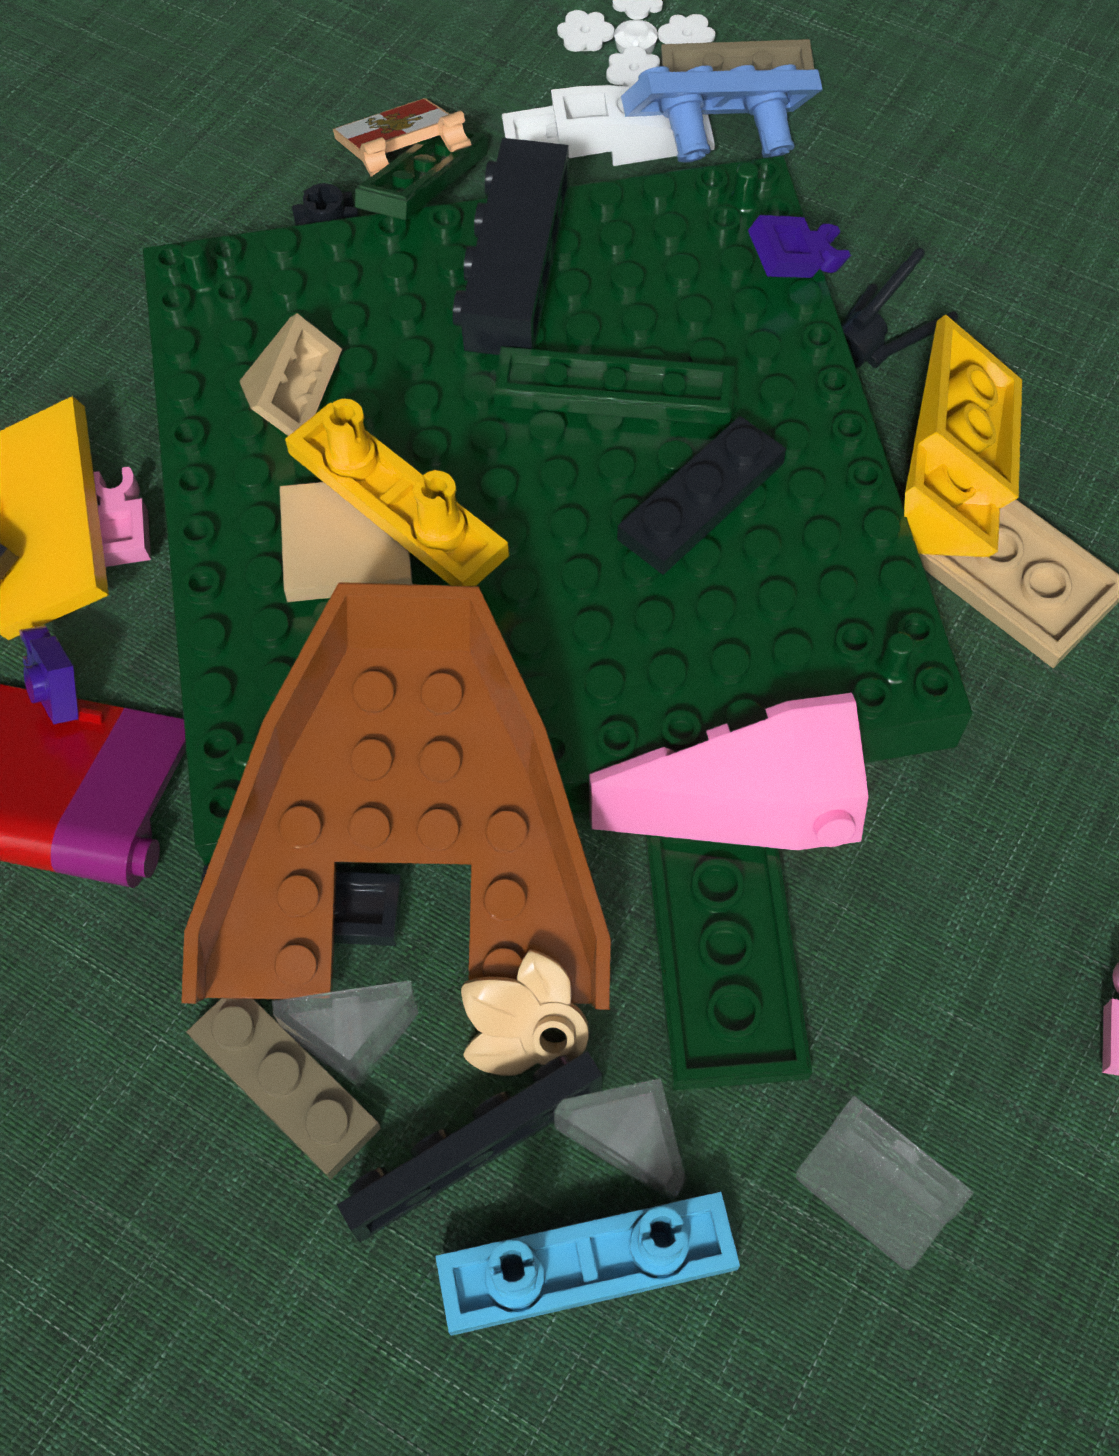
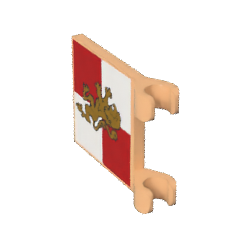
[333,98,472,176]

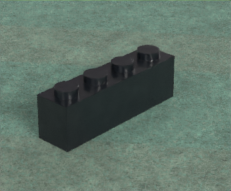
[453,137,569,355]

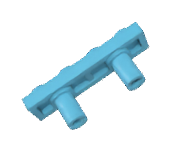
[435,1192,740,1336]

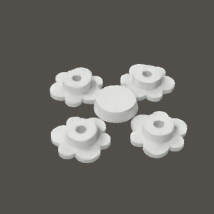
[557,0,715,86]

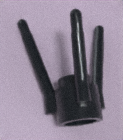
[841,248,958,368]

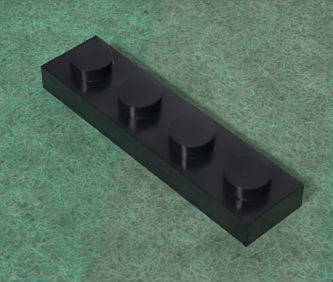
[337,1051,602,1243]

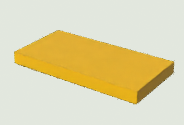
[0,396,109,640]

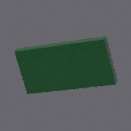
[645,835,813,1091]

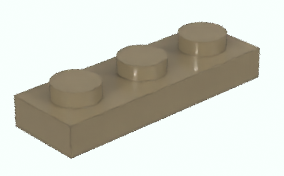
[661,39,814,72]
[186,998,381,1180]

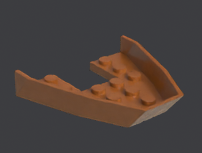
[181,582,611,1010]

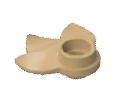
[461,949,589,1076]

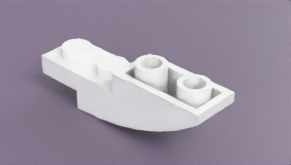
[502,85,714,166]

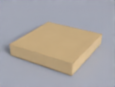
[280,482,413,602]

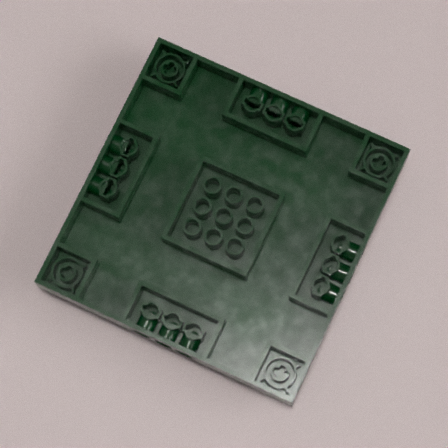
[143,155,973,866]

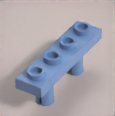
[621,64,823,163]

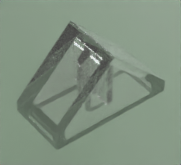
[272,980,419,1089]
[554,1078,686,1203]

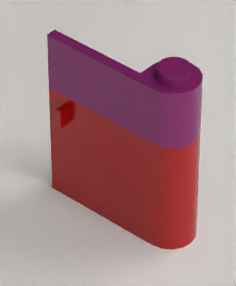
[0,684,186,888]

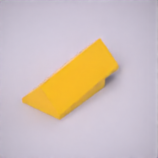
[904,314,1022,557]

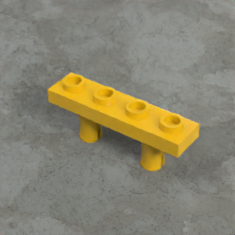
[285,399,509,586]

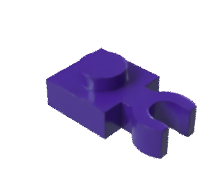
[748,215,851,278]
[19,625,79,725]

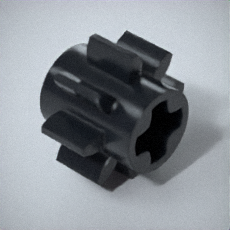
[292,183,359,226]

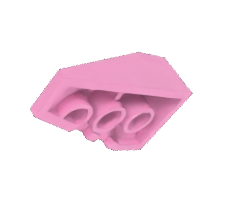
[589,693,868,850]

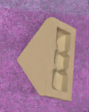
[239,313,342,436]

